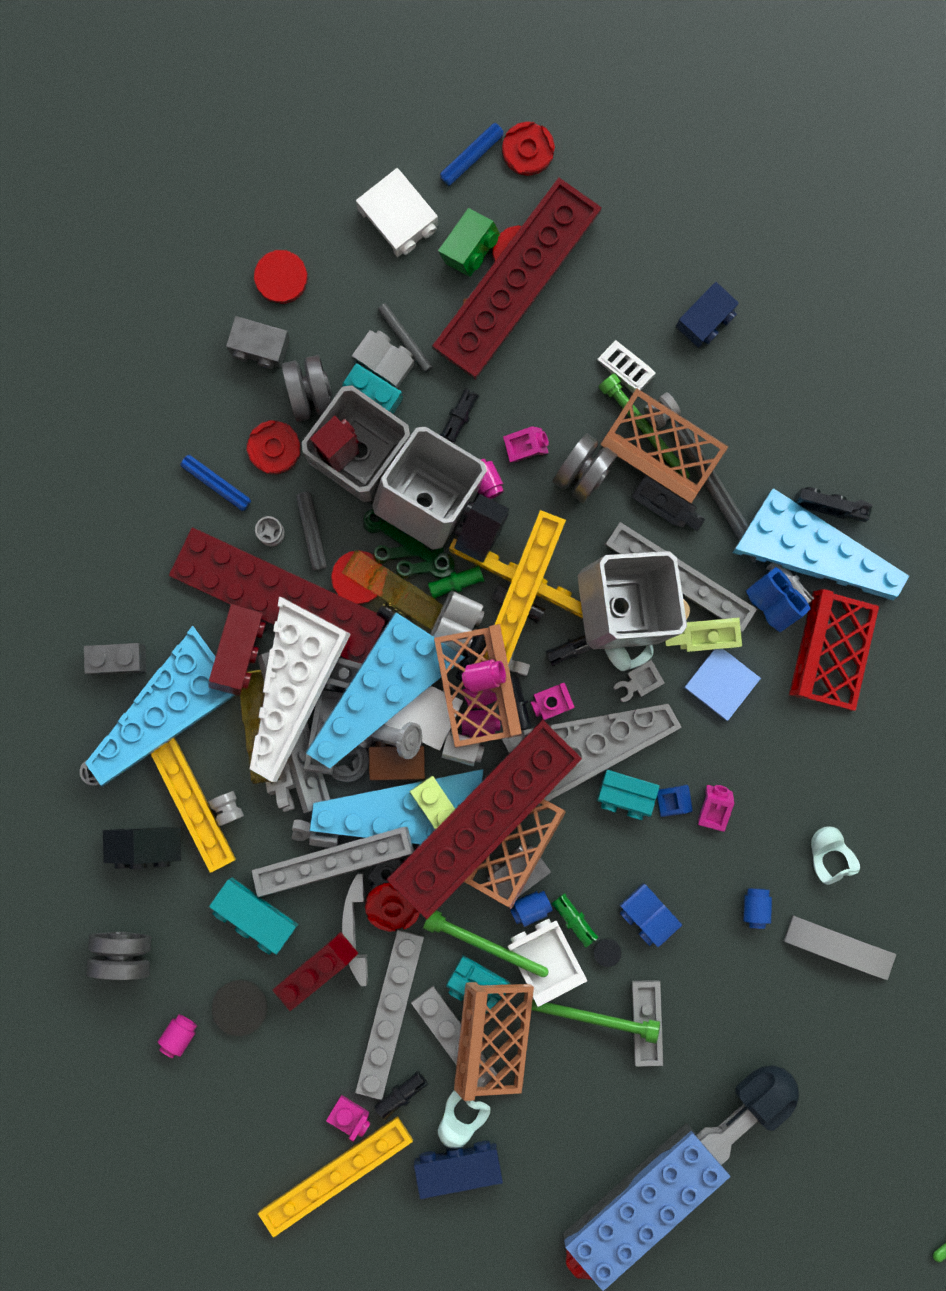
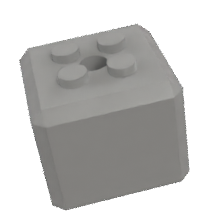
[302,385,410,502]
[372,427,487,549]
[577,551,687,650]

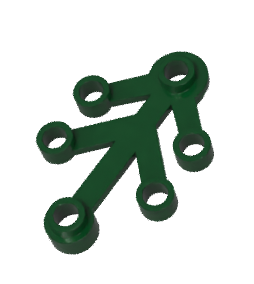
[363,509,455,579]

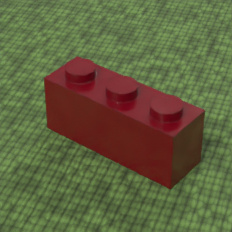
[310,416,360,472]
[208,604,266,696]
[273,932,359,1011]

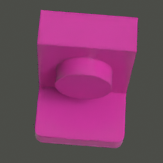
[503,426,549,463]
[698,785,734,832]
[326,1095,370,1142]

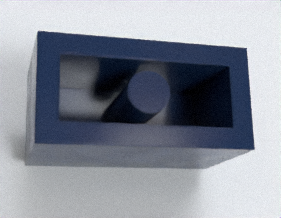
[676,282,739,348]

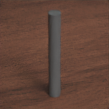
[378,303,433,373]

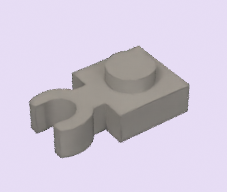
[613,660,665,702]

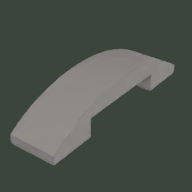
[342,872,368,986]
[783,915,897,980]

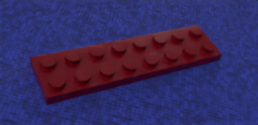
[432,177,602,380]
[169,527,386,664]
[386,720,582,920]

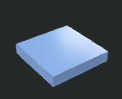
[684,649,761,721]

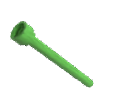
[598,373,690,479]
[423,910,549,978]
[531,999,661,1044]

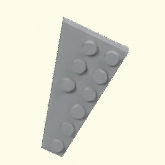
[502,704,682,806]

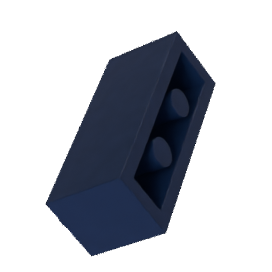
[414,1141,503,1199]

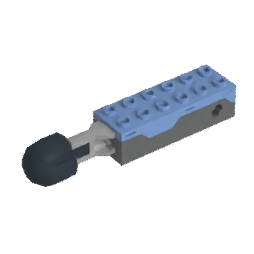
[563,1065,799,1291]

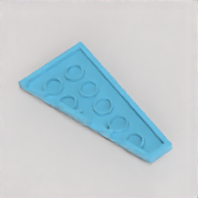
[306,613,465,768]
[85,626,236,787]

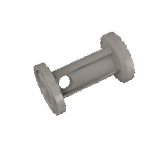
[358,722,422,759]

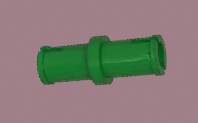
[428,565,484,599]
[551,893,599,948]

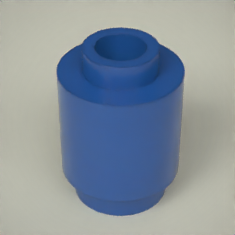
[743,888,772,929]
[510,891,553,927]

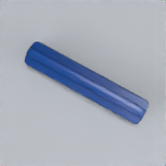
[440,123,503,185]
[180,455,251,511]

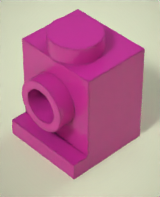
[530,682,575,720]

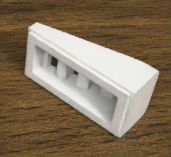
[597,340,656,393]

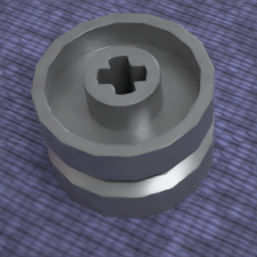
[282,354,332,422]
[552,433,618,504]
[86,932,151,980]

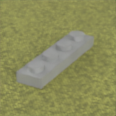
[411,985,498,1087]

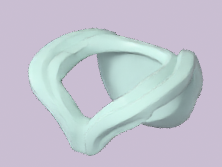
[605,645,653,671]
[811,826,860,885]
[438,1090,491,1149]

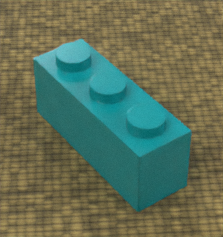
[209,877,299,955]

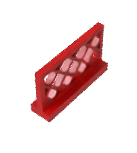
[789,589,879,711]

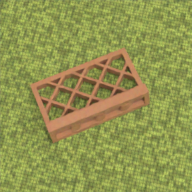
[600,388,728,503]
[434,624,522,748]
[464,799,566,909]
[454,982,534,1101]

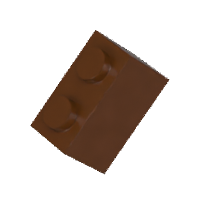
[369,741,425,780]

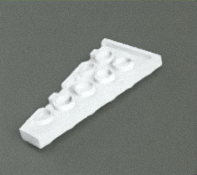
[250,597,351,782]

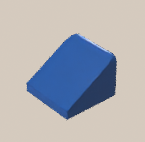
[657,785,693,817]

